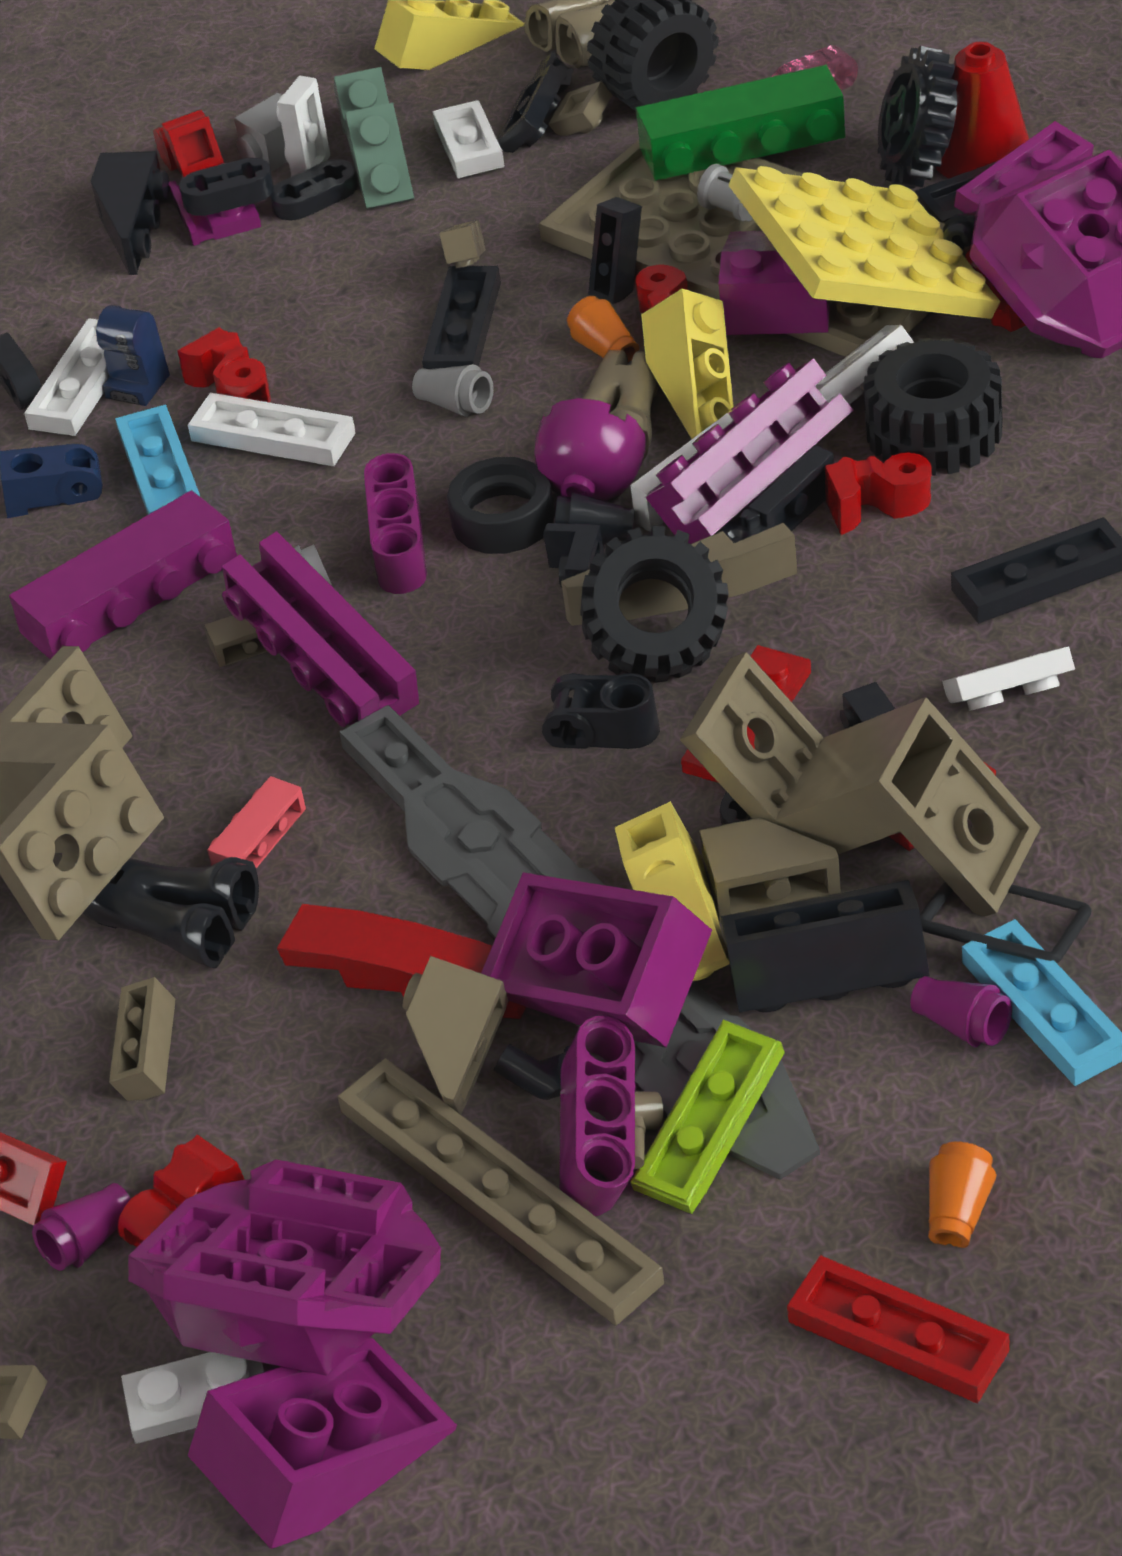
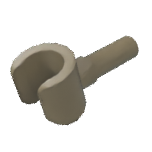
[634,1091,663,1169]

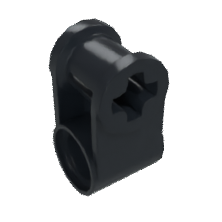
[542,673,660,749]

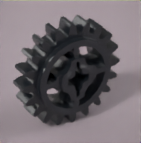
[878,46,958,189]

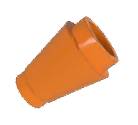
[567,296,639,362]
[928,1142,997,1248]

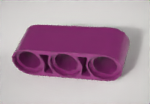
[364,453,427,594]
[559,1015,635,1216]

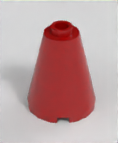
[936,42,1029,179]

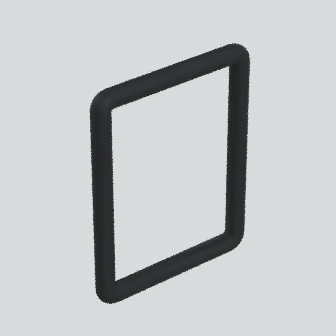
[920,881,1092,963]

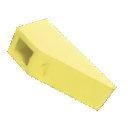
[375,0,525,70]
[641,289,734,439]
[615,801,730,981]

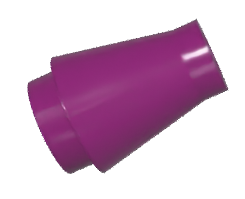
[910,976,1012,1047]
[32,1183,131,1271]

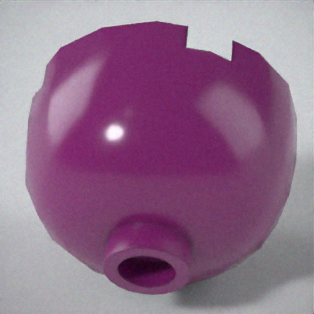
[534,398,646,502]

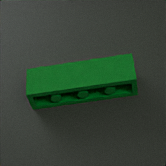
[636,65,846,181]

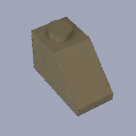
[699,818,841,921]
[402,956,509,1115]

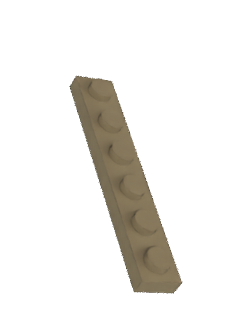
[337,1058,664,1326]

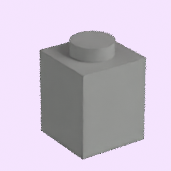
[234,92,287,172]

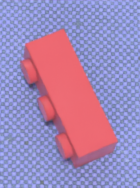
[207,776,306,868]

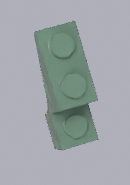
[334,67,414,210]

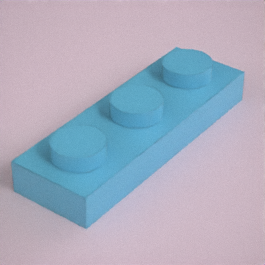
[115,404,201,515]
[962,919,1122,1086]

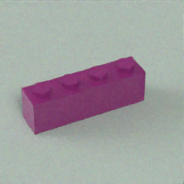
[9,490,237,659]

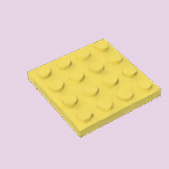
[728,166,1000,319]

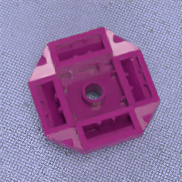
[969,149,1122,358]
[128,1159,441,1376]

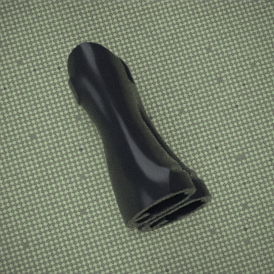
[82,857,259,969]

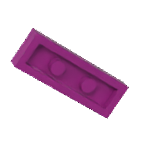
[954,121,1094,213]

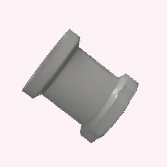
[697,164,753,222]

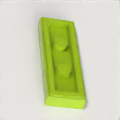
[630,1020,785,1214]

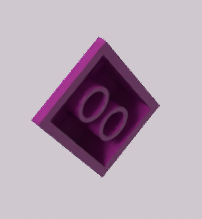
[718,231,830,335]
[481,872,712,1048]
[187,1337,457,1549]

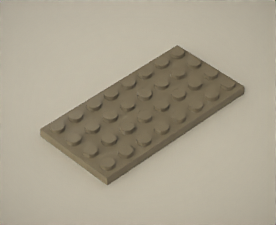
[539,140,971,357]

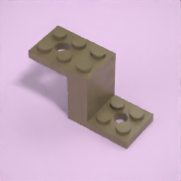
[0,646,164,941]
[679,652,1041,917]

